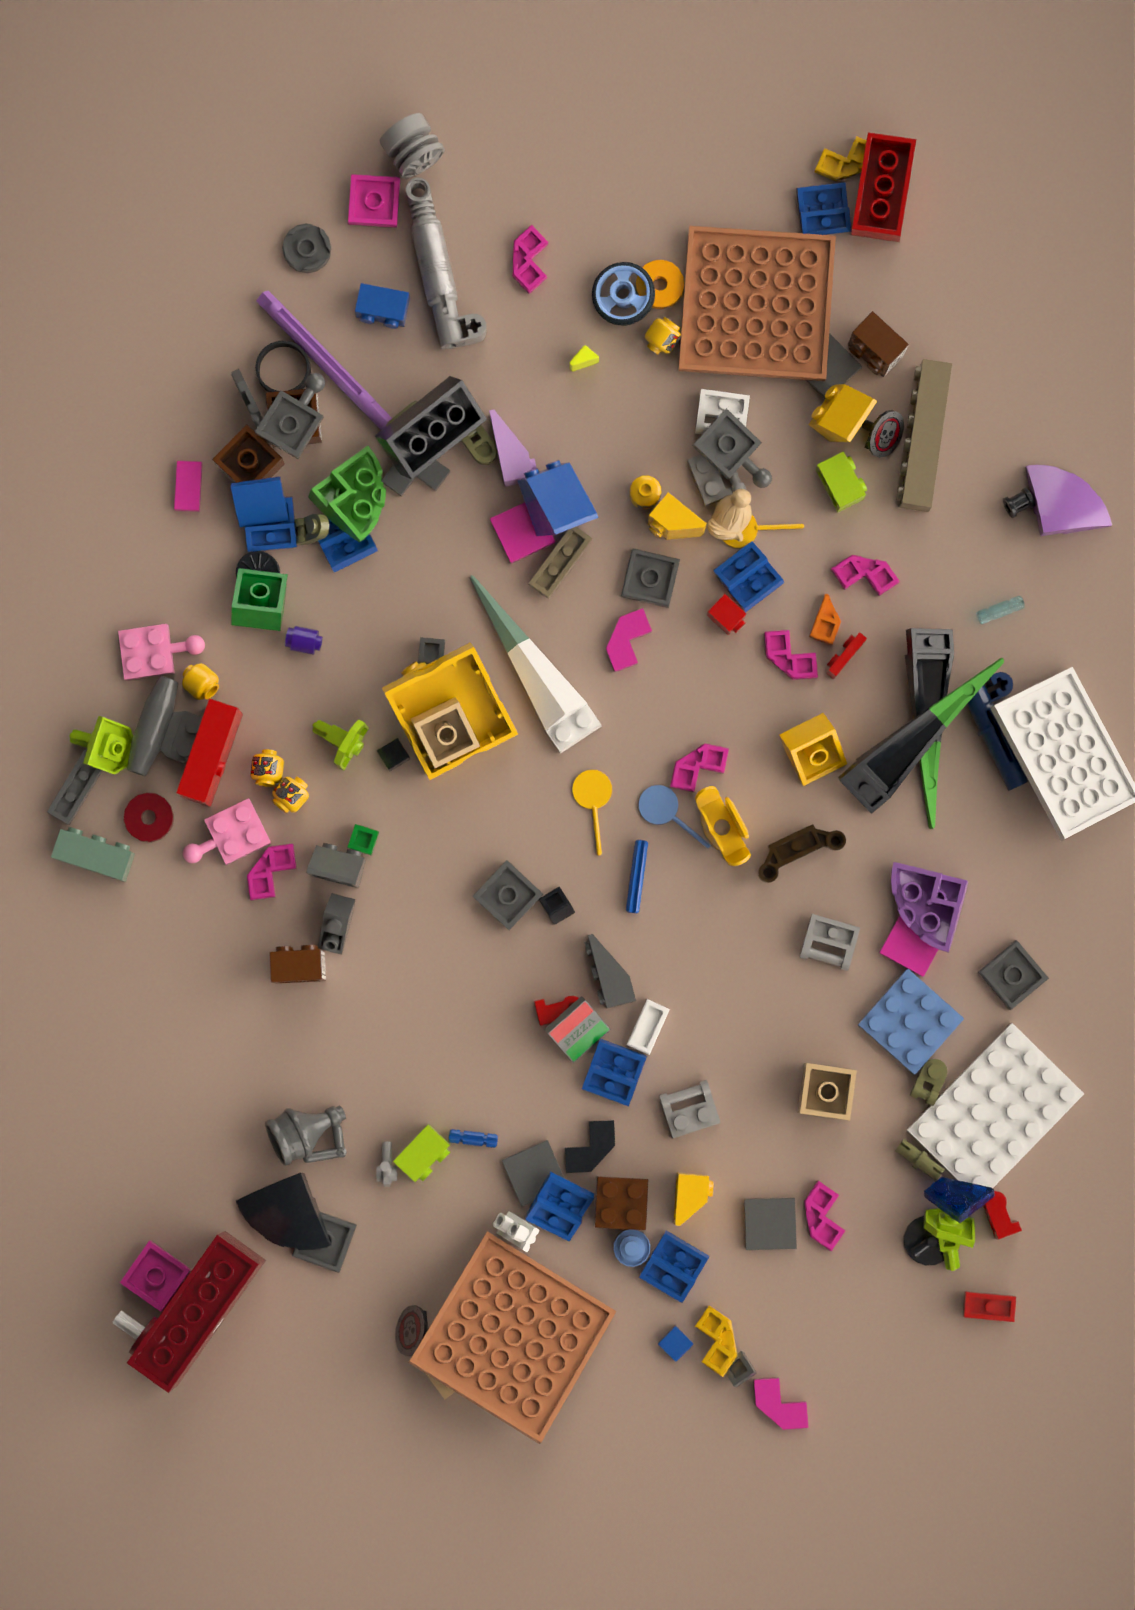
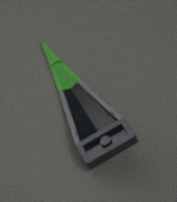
[905,628,954,829]
[838,658,1004,814]

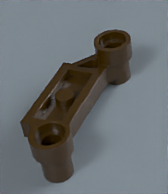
[758,824,846,883]

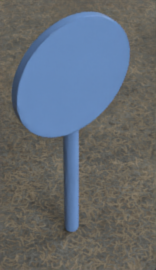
[639,785,711,848]

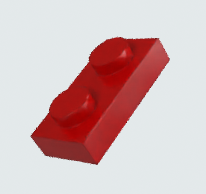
[826,632,867,679]
[963,1291,1016,1322]

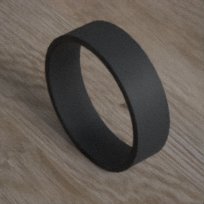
[255,341,311,392]

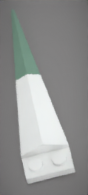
[470,575,602,754]

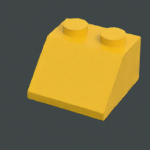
[808,384,877,442]
[648,492,707,540]
[779,713,847,786]
[673,1173,714,1226]

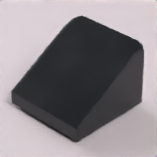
[377,738,410,772]
[539,886,575,925]

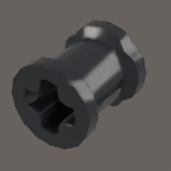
[1003,488,1035,518]

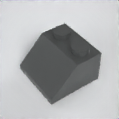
[306,843,366,888]

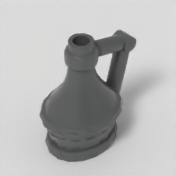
[265,1105,347,1166]

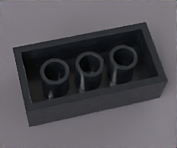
[375,376,487,479]

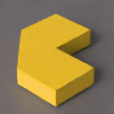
[814,136,867,182]
[695,1305,737,1377]

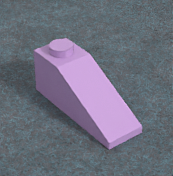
[489,410,536,487]

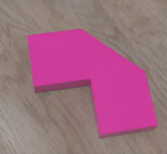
[512,225,548,294]
[831,555,900,596]
[606,608,652,672]
[764,630,818,680]
[670,743,729,792]
[247,843,297,901]
[804,1181,845,1251]
[754,1377,809,1430]

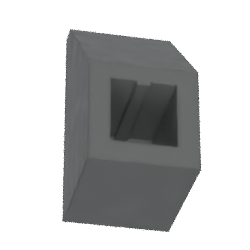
[318,893,356,955]

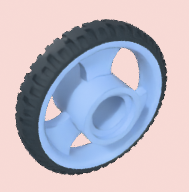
[592,262,655,326]

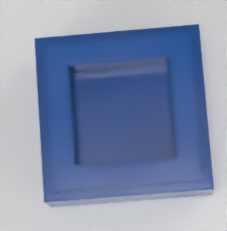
[658,1325,694,1362]

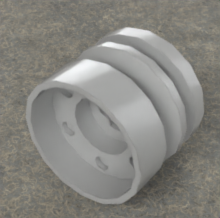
[380,113,445,179]

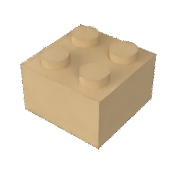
[411,697,480,768]
[797,1063,857,1121]

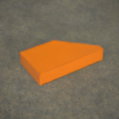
[809,594,841,645]

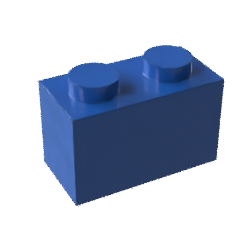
[355,283,410,329]

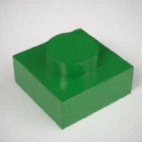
[347,824,379,856]

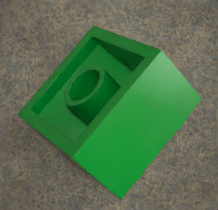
[231,568,288,631]

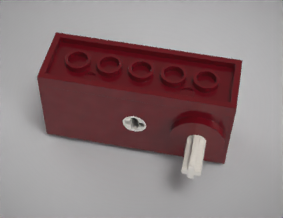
[113,1231,266,1393]

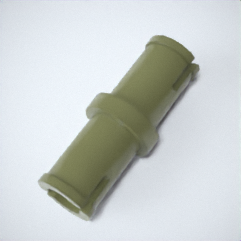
[895,1138,945,1182]

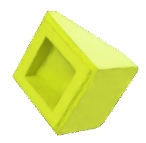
[569,345,599,372]

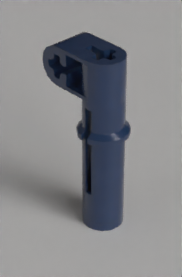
[967,672,1029,791]

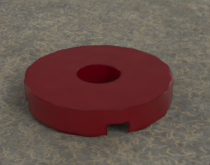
[124,792,174,843]

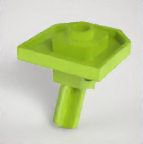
[69,716,133,775]
[312,719,369,770]
[924,1208,975,1271]

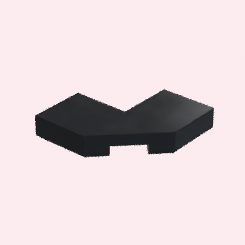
[565,1120,615,1173]

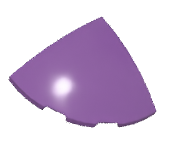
[1026,465,1112,537]
[891,862,968,953]

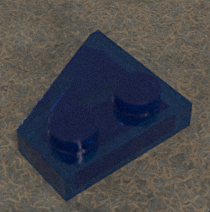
[924,1177,995,1223]

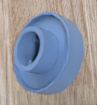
[613,1229,650,1267]

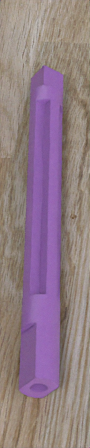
[256,290,392,430]

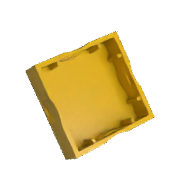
[382,642,518,780]

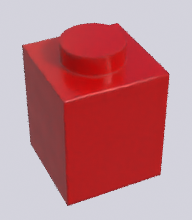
[707,594,746,635]

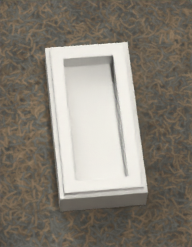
[627,999,670,1055]

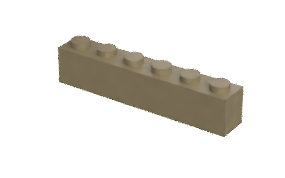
[896,359,952,512]

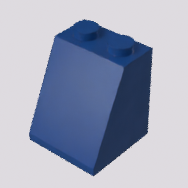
[517,460,598,536]

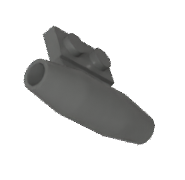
[127,676,202,776]

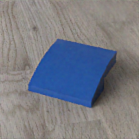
[796,182,852,235]
[231,477,289,527]
[245,496,297,552]
[318,519,378,573]
[713,541,784,613]
[582,1039,647,1106]
[525,1172,594,1242]
[639,1230,709,1303]

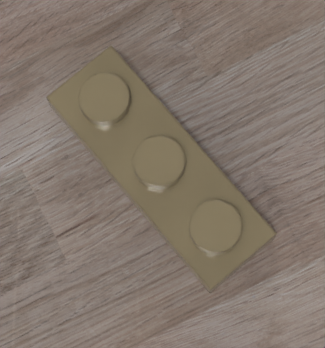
[529,527,592,599]

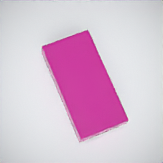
[174,461,203,512]

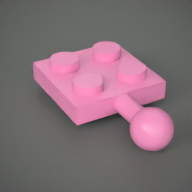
[118,624,205,681]
[183,798,271,865]

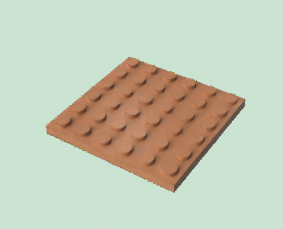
[679,226,836,381]
[408,1231,616,1444]

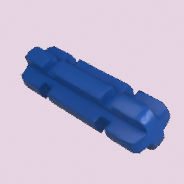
[448,1129,498,1148]

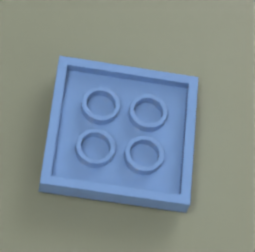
[858,969,964,1075]

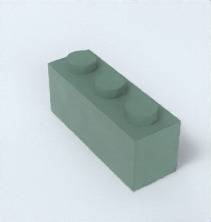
[51,827,135,882]

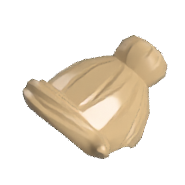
[707,489,752,542]

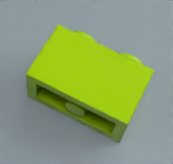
[815,451,867,512]
[393,1124,450,1182]

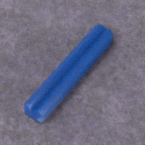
[626,840,648,914]

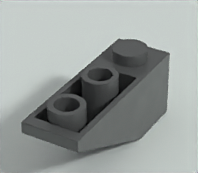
[584,934,636,1009]

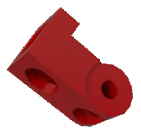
[534,995,579,1026]
[982,1191,1022,1240]

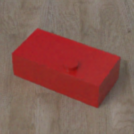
[851,132,917,242]
[176,698,243,807]

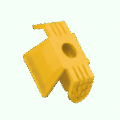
[695,786,751,866]

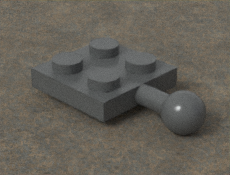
[255,373,325,459]
[692,408,772,488]

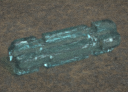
[977,596,1025,624]

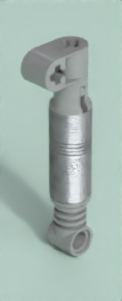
[406,177,487,349]

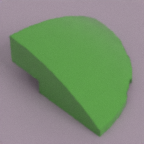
[308,446,386,542]

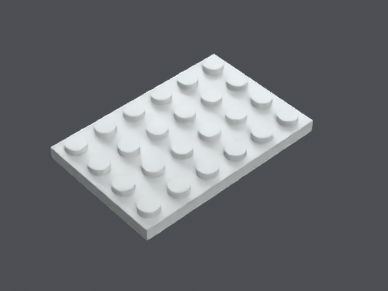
[990,667,1135,841]
[907,1023,1084,1202]

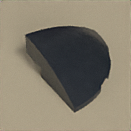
[236,1172,332,1250]

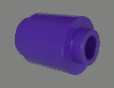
[285,626,323,655]

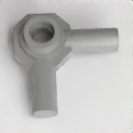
[376,1142,398,1187]

